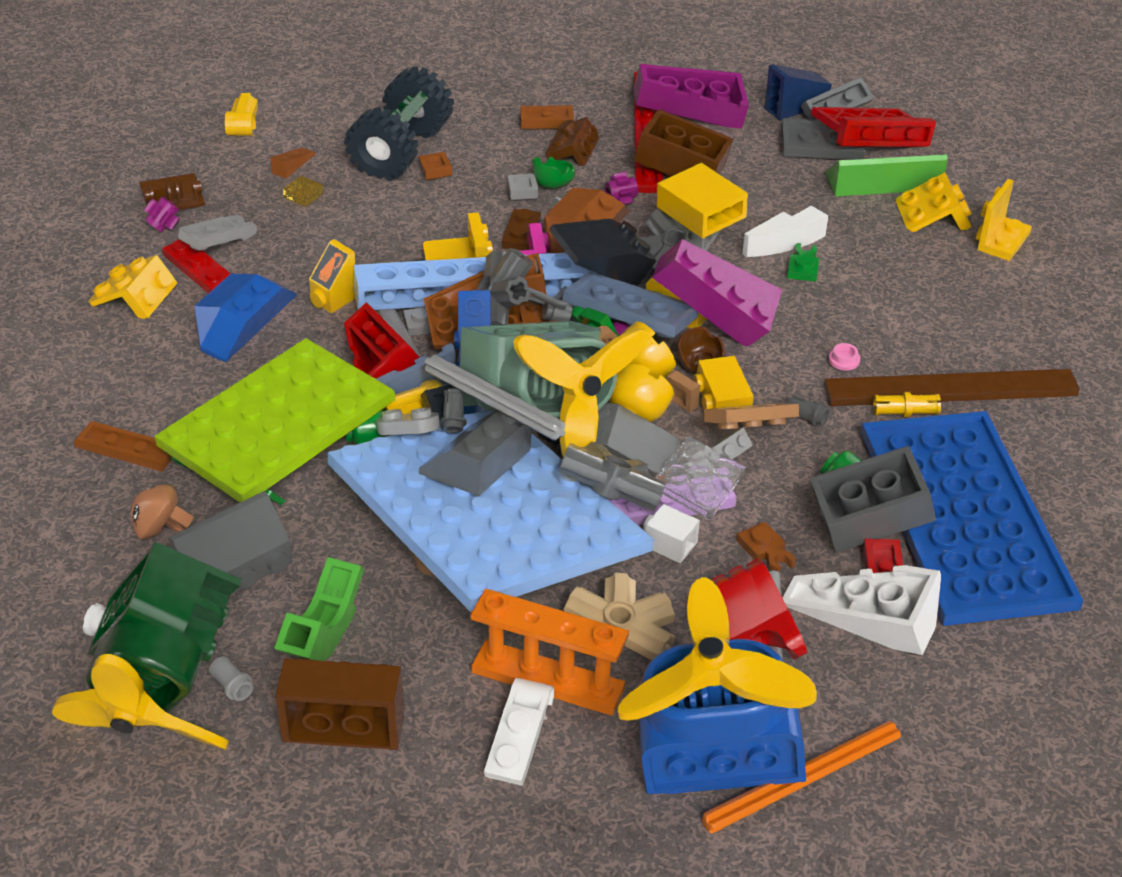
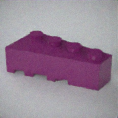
[633,64,749,129]
[652,239,782,346]

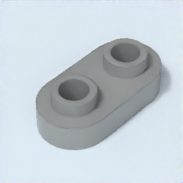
[376,408,440,435]

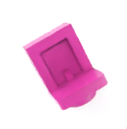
[520,222,549,255]

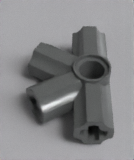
[638,210,694,279]
[477,248,534,325]
[558,441,666,511]

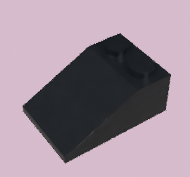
[549,218,657,286]

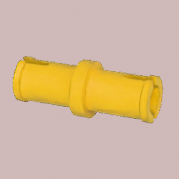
[873,392,941,417]

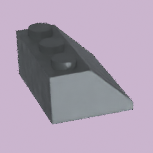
[419,410,532,496]
[169,491,293,593]

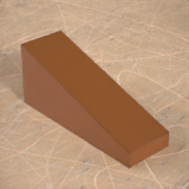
[270,147,316,178]

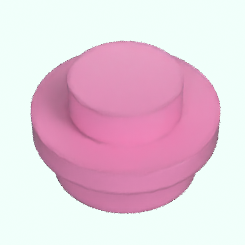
[829,343,860,371]

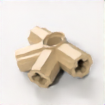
[564,573,675,660]

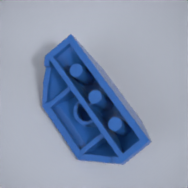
[194,274,297,362]

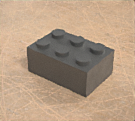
[810,446,936,553]

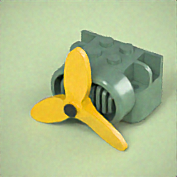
[460,321,650,457]

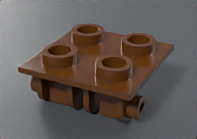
[139,173,205,210]

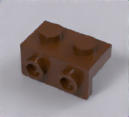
[545,117,599,166]

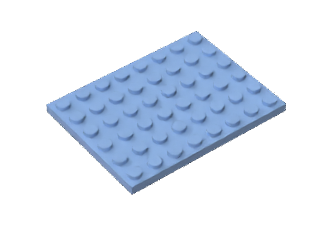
[328,410,654,612]

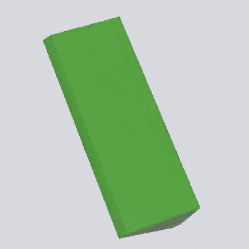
[825,154,948,196]

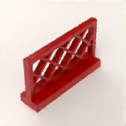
[811,107,937,147]

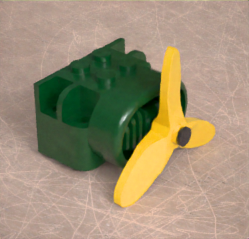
[52,542,242,750]

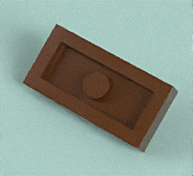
[502,209,541,251]

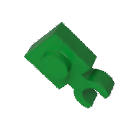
[787,243,820,282]
[571,306,619,337]

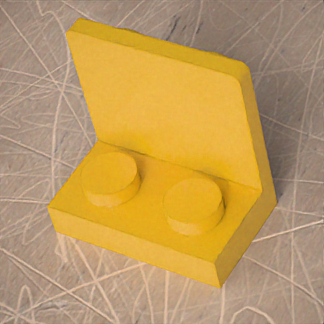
[976,179,1032,261]

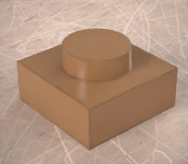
[667,370,700,413]

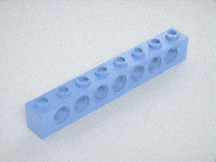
[353,252,597,310]

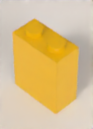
[657,163,748,239]

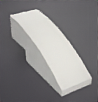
[742,206,828,257]

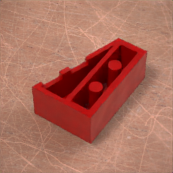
[344,302,420,379]

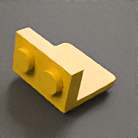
[896,172,972,232]
[423,212,492,261]
[88,255,177,319]

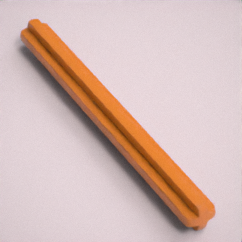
[701,721,901,834]

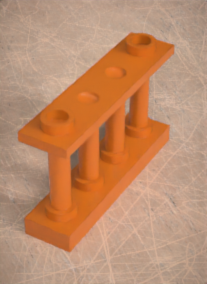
[471,588,629,716]

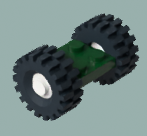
[344,67,454,181]

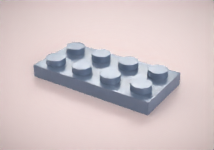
[562,272,699,338]

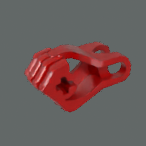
[711,558,808,660]

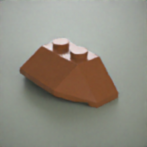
[544,187,629,253]

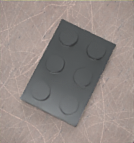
[781,118,865,160]

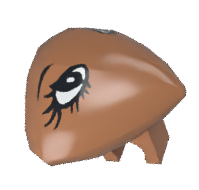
[131,484,194,540]

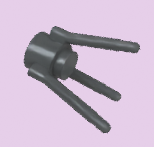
[528,287,572,322]

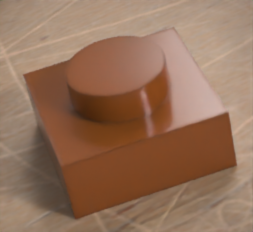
[418,152,452,180]

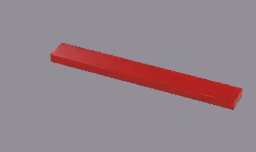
[634,71,663,193]

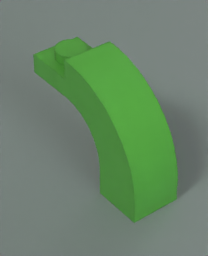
[274,557,365,661]

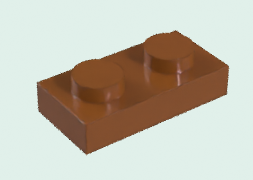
[520,105,574,129]

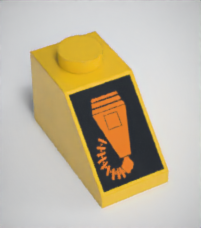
[309,239,356,313]

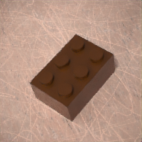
[634,109,734,177]
[276,658,404,750]

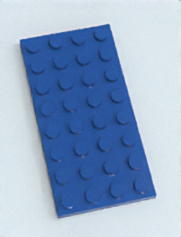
[861,411,1084,626]

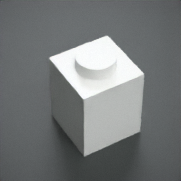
[643,504,700,563]

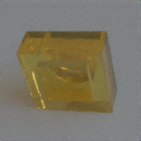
[283,176,323,207]

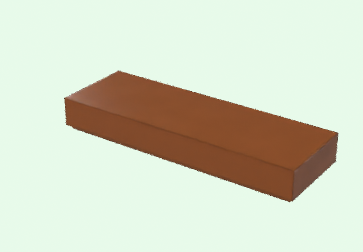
[74,421,172,472]

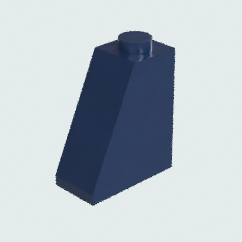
[764,64,832,121]

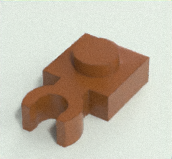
[736,521,795,573]

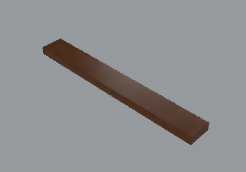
[824,369,1080,406]

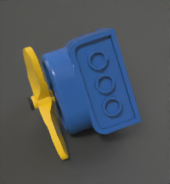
[618,577,817,794]

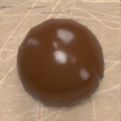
[677,327,726,374]

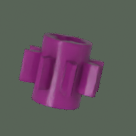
[605,171,638,205]
[144,196,180,232]

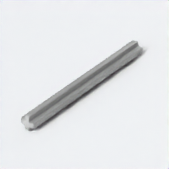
[424,355,566,440]

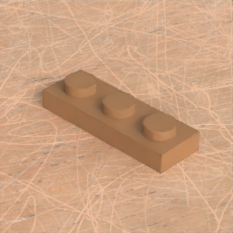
[704,403,799,429]

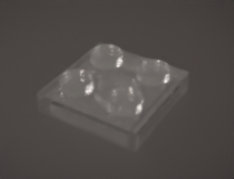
[655,435,746,521]

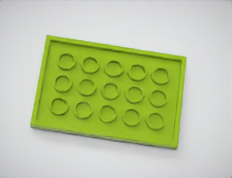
[154,338,395,502]

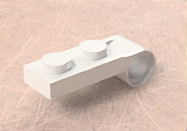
[484,678,554,786]

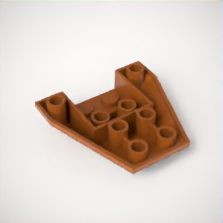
[424,253,556,349]

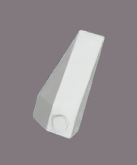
[783,565,941,655]

